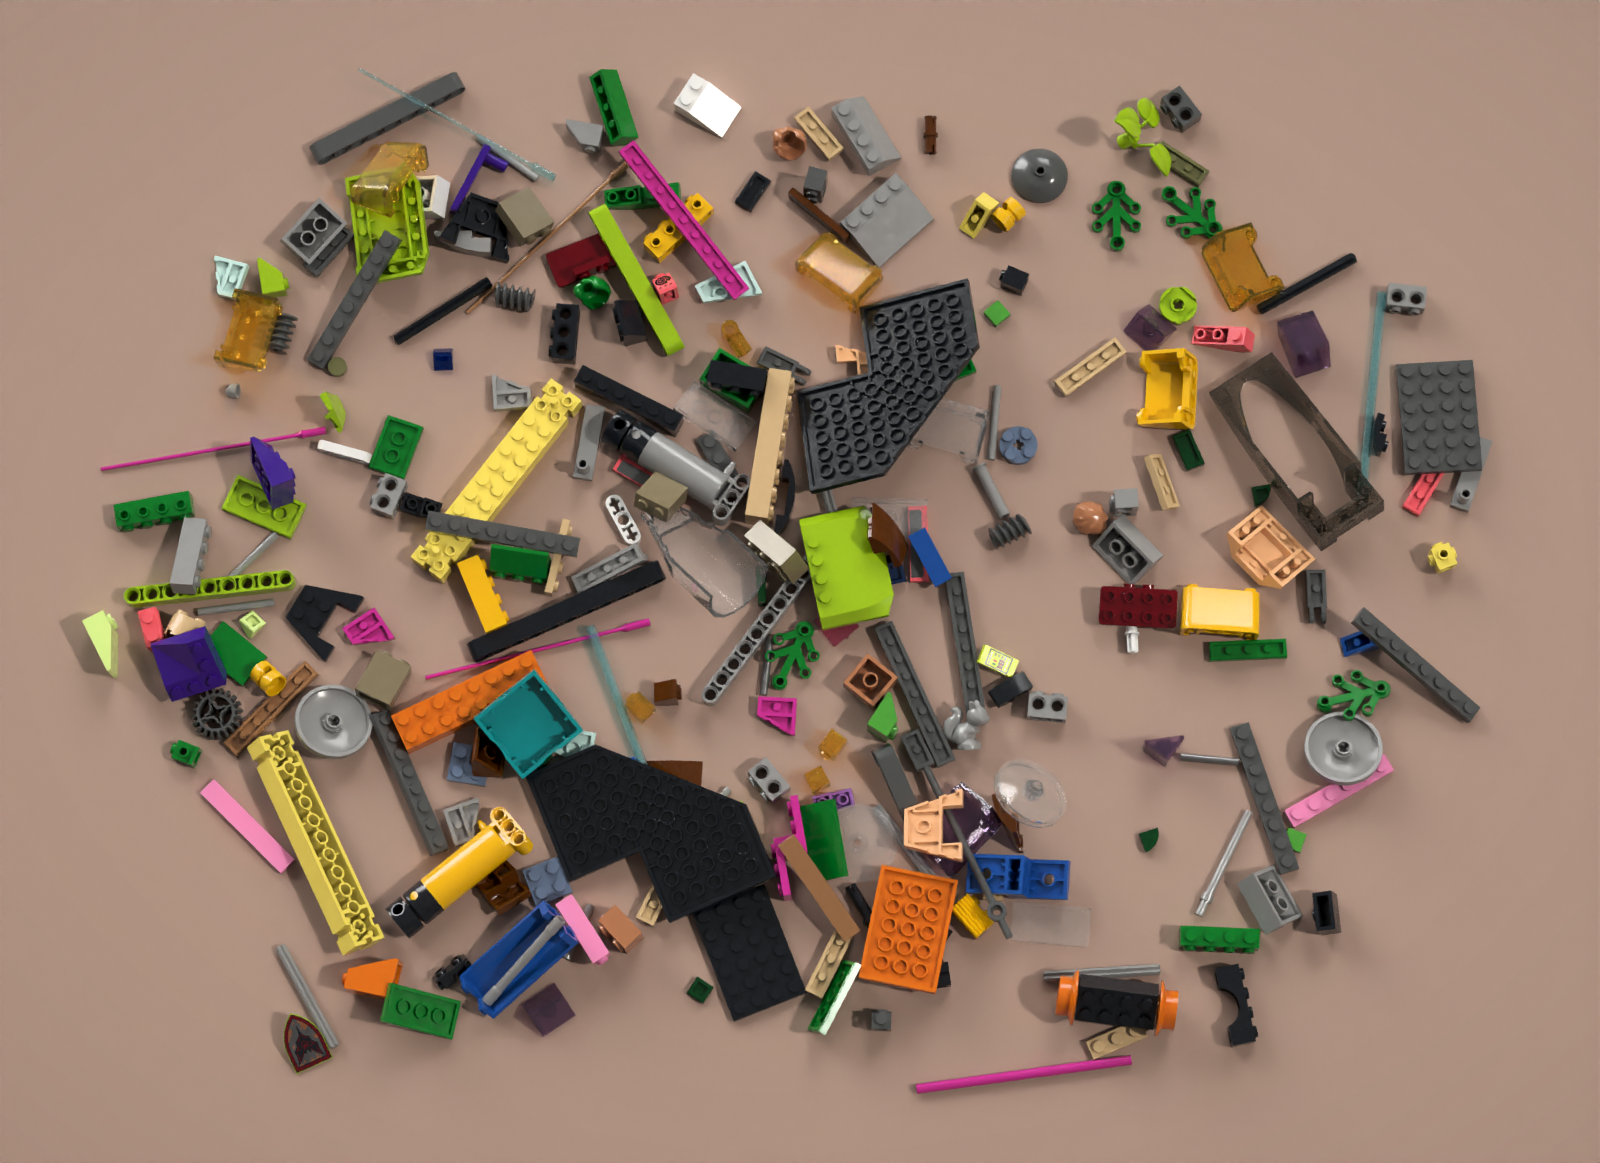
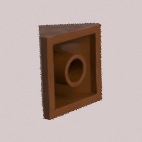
[471,727,505,778]

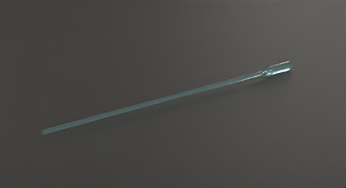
[358,68,556,181]

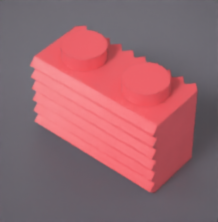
[137,607,166,652]

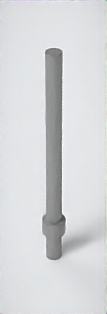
[1195,810,1253,917]

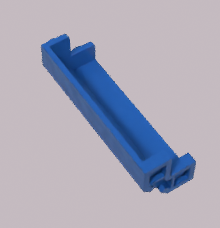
[459,900,579,1019]

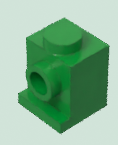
[170,740,202,768]

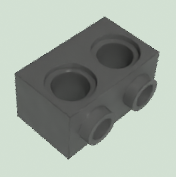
[1160,85,1202,133]
[803,166,828,204]

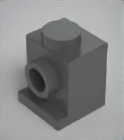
[871,1009,891,1032]

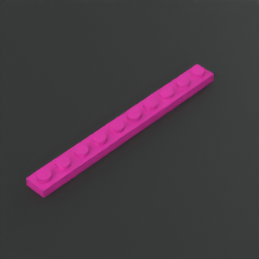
[619,140,749,301]

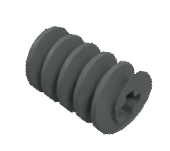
[495,282,536,312]
[265,313,298,355]
[988,514,1032,550]

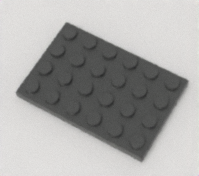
[1396,360,1482,475]

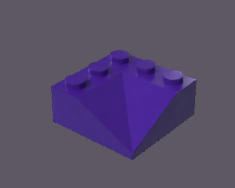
[250,436,296,510]
[151,626,227,702]

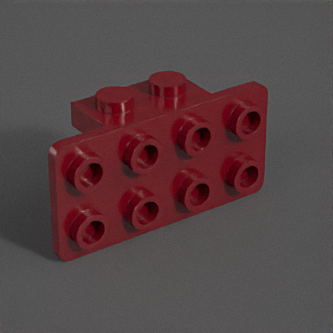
[546,233,617,288]
[1099,583,1178,628]

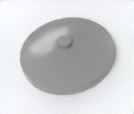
[294,685,372,759]
[1304,712,1383,786]

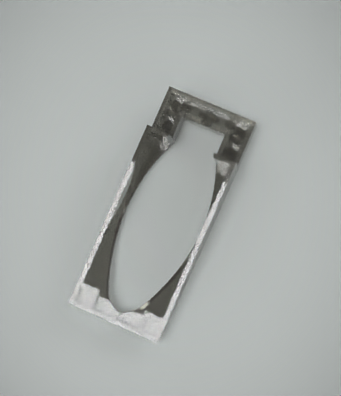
[1209,352,1384,551]

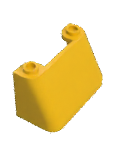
[1136,348,1198,430]
[1179,584,1260,640]

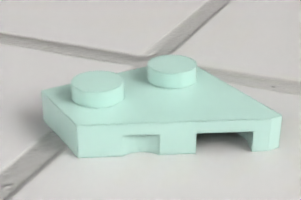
[214,256,250,301]

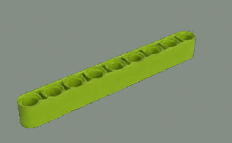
[588,204,685,356]
[124,570,296,608]

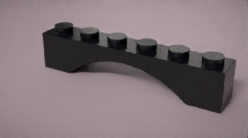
[574,365,684,437]

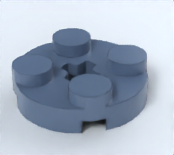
[999,426,1038,465]

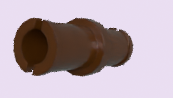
[923,115,938,155]

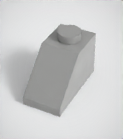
[566,119,604,153]

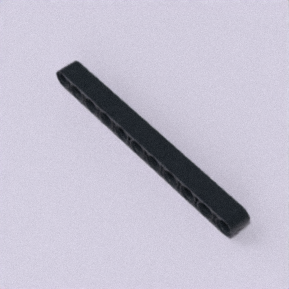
[467,560,666,662]

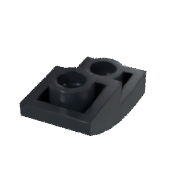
[1373,413,1389,457]
[399,492,443,519]
[988,671,1033,708]

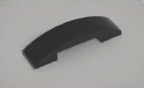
[774,459,795,536]

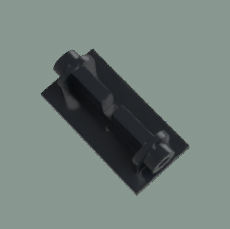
[433,954,472,990]

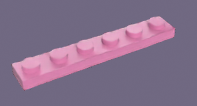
[1284,754,1394,829]

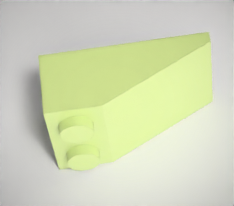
[82,610,118,678]

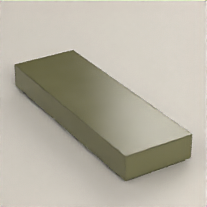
[1160,141,1209,188]

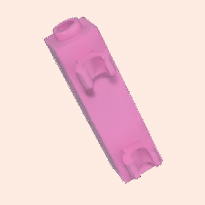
[555,894,610,966]

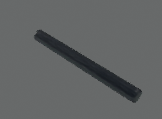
[1256,253,1357,314]
[393,277,492,345]

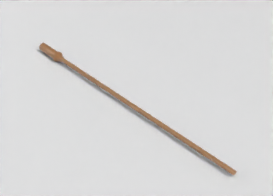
[466,161,629,314]

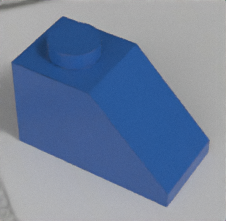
[1340,631,1380,657]

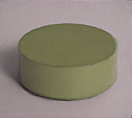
[328,357,347,377]

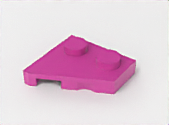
[342,607,395,645]
[757,696,797,736]

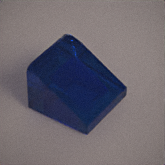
[433,348,453,371]

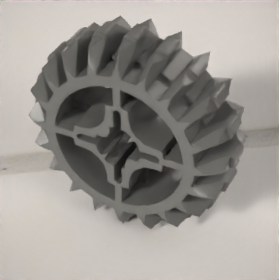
[191,688,243,740]

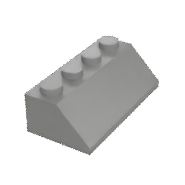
[831,96,901,176]

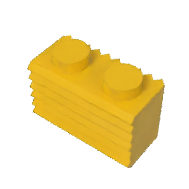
[952,894,994,940]

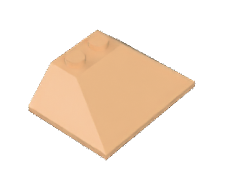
[1227,505,1315,589]

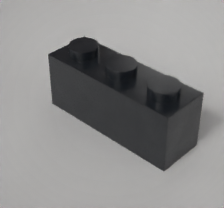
[707,360,768,397]

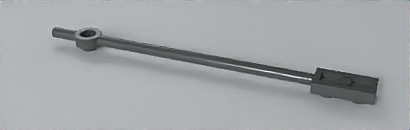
[901,729,1013,940]

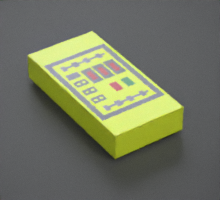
[976,645,1019,678]

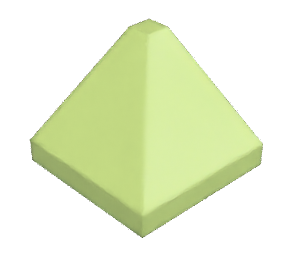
[239,610,266,639]

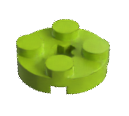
[1159,286,1197,325]

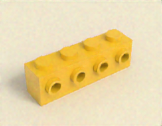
[643,193,714,264]
[457,555,510,634]

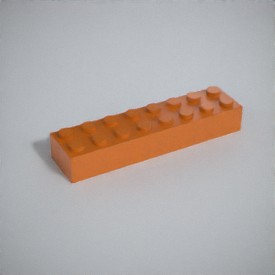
[391,650,548,754]

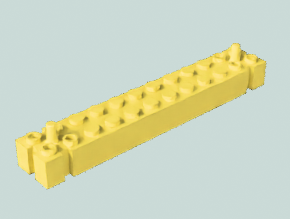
[411,378,583,584]
[247,730,385,956]

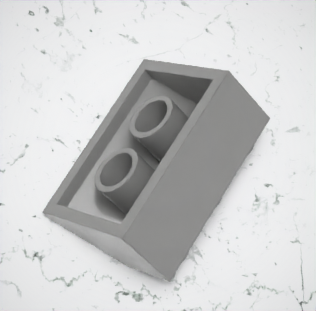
[280,198,347,265]
[1092,515,1164,584]
[1237,865,1303,935]

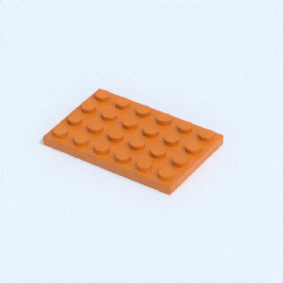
[858,865,958,995]

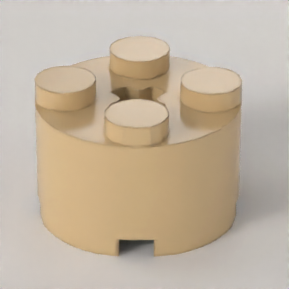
[163,610,208,639]

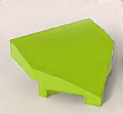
[319,391,346,433]

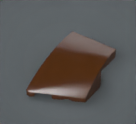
[868,503,908,567]
[647,760,703,786]
[992,794,1024,853]
[475,860,532,916]

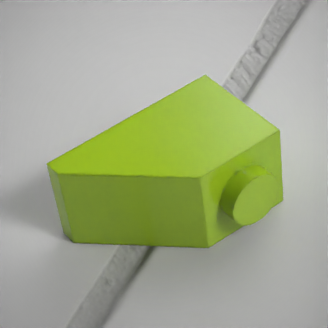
[257,258,290,299]

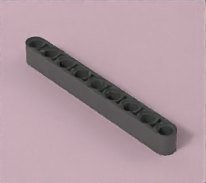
[309,72,466,165]

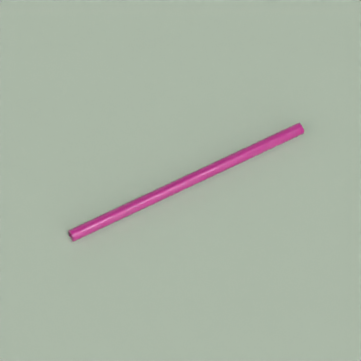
[916,1055,1132,1094]

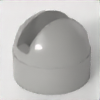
[225,383,241,399]

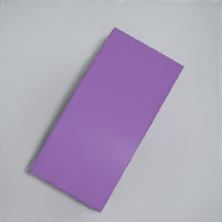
[812,788,856,812]

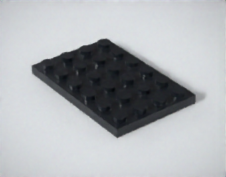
[692,884,807,1022]

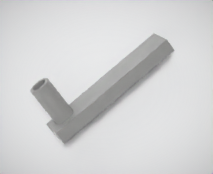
[573,404,605,482]
[1450,437,1492,513]
[571,543,648,594]

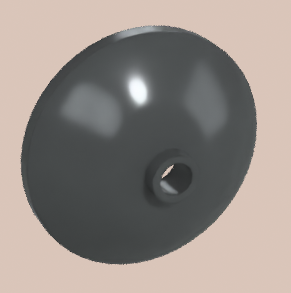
[1011,149,1068,203]

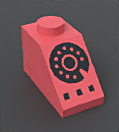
[652,273,679,305]

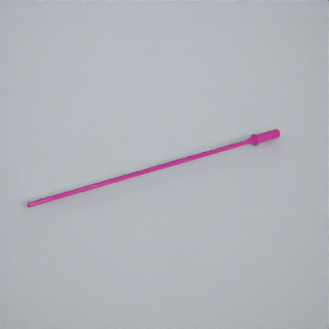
[101,427,326,471]
[425,618,651,680]

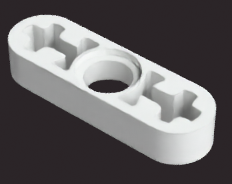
[317,440,372,465]
[606,495,641,546]

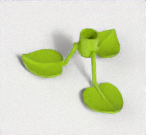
[1114,98,1171,177]

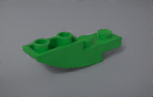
[604,182,681,210]

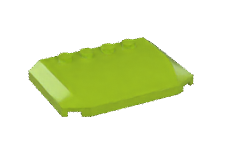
[345,165,429,284]
[799,505,894,631]

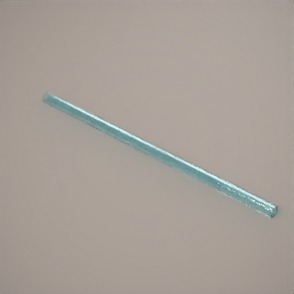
[1356,291,1387,513]
[586,625,648,765]

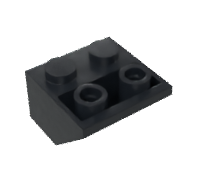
[612,300,648,346]

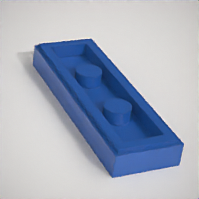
[908,527,952,587]

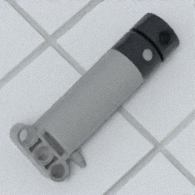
[601,409,750,526]

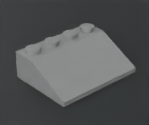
[840,173,934,268]

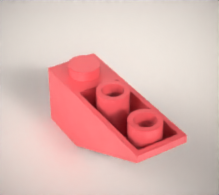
[1191,326,1255,352]

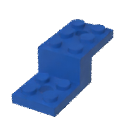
[965,854,1071,900]

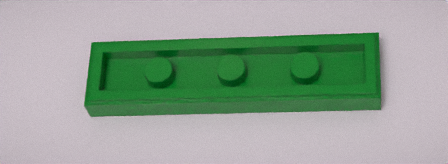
[1208,638,1287,662]

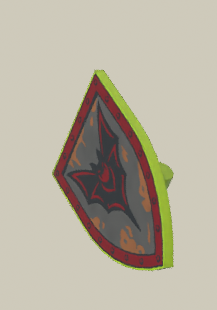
[284,1013,333,1074]

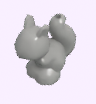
[943,700,990,750]

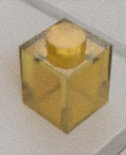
[625,691,656,724]
[818,729,848,761]
[804,766,830,795]

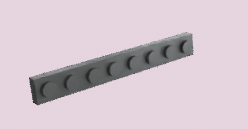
[307,230,402,370]
[425,511,580,558]
[946,572,985,716]
[1351,607,1480,723]
[874,621,956,768]
[370,710,450,856]
[1230,722,1299,875]

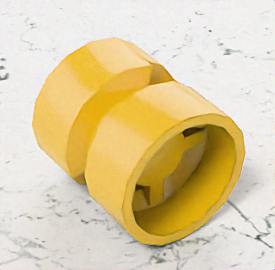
[991,197,1026,232]
[250,661,286,696]

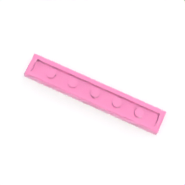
[200,779,295,874]

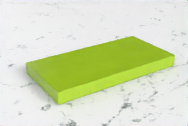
[221,475,307,539]

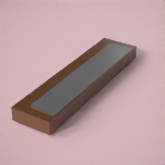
[788,187,850,244]

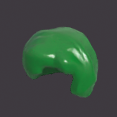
[573,276,611,310]

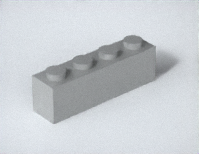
[170,517,212,595]

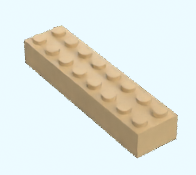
[745,368,795,527]

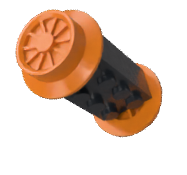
[1055,970,1178,1036]

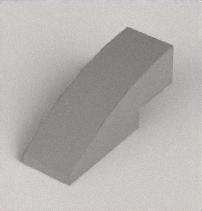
[434,231,492,258]

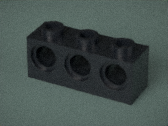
[549,303,580,364]

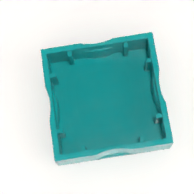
[474,668,583,779]

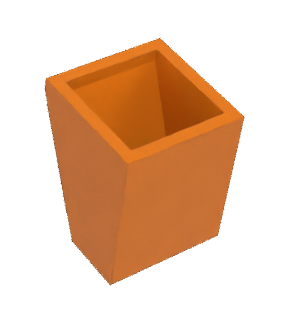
[342,958,403,1000]

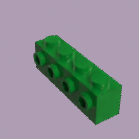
[589,69,639,145]
[113,491,195,532]
[1179,926,1260,954]

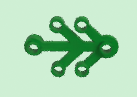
[1092,181,1141,252]
[1161,186,1223,239]
[765,621,820,691]
[1317,670,1391,721]

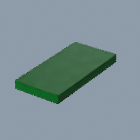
[800,799,849,881]
[808,960,861,1035]
[380,983,461,1040]

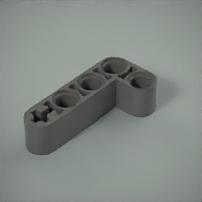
[871,743,918,821]

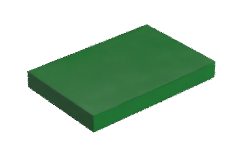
[368,415,424,480]
[210,621,268,687]

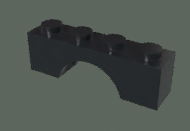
[1214,964,1258,1047]

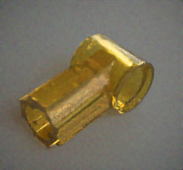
[721,320,752,358]

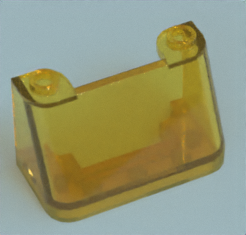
[350,142,429,218]
[1201,222,1285,312]
[795,232,883,314]
[213,288,283,372]

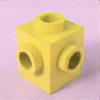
[1427,542,1457,574]

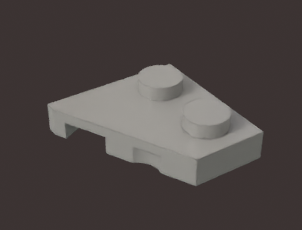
[492,375,532,412]
[443,798,480,847]

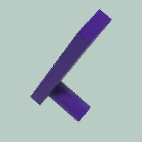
[449,144,509,215]

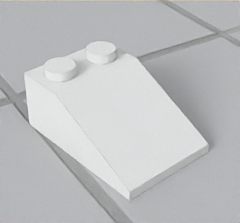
[674,73,742,138]
[416,175,450,219]

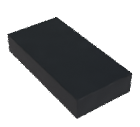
[735,171,771,213]

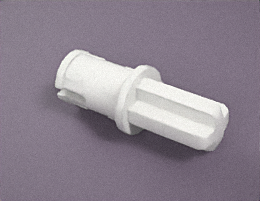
[1124,626,1140,654]

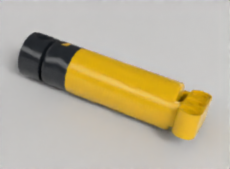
[385,807,533,939]

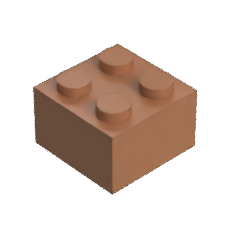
[843,653,898,711]
[598,905,644,953]

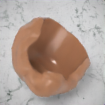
[772,126,807,161]
[1073,501,1108,535]

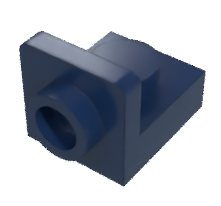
[886,555,906,584]

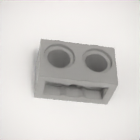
[1385,283,1427,316]
[369,473,409,520]
[1109,488,1139,517]
[1027,691,1068,723]
[747,757,791,804]

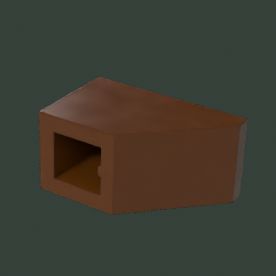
[654,679,682,706]

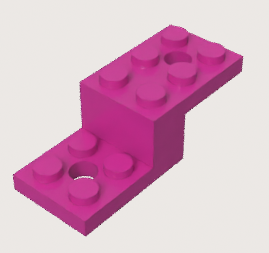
[770,795,808,901]

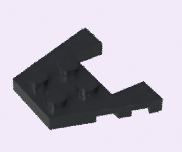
[438,192,509,264]
[285,585,365,662]

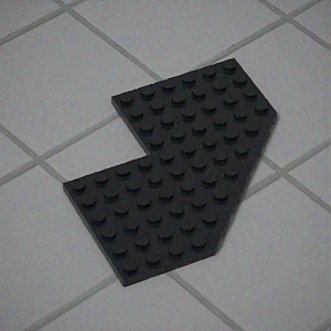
[797,278,980,494]
[526,744,777,923]

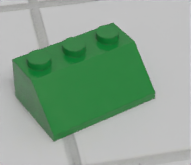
[489,544,551,585]

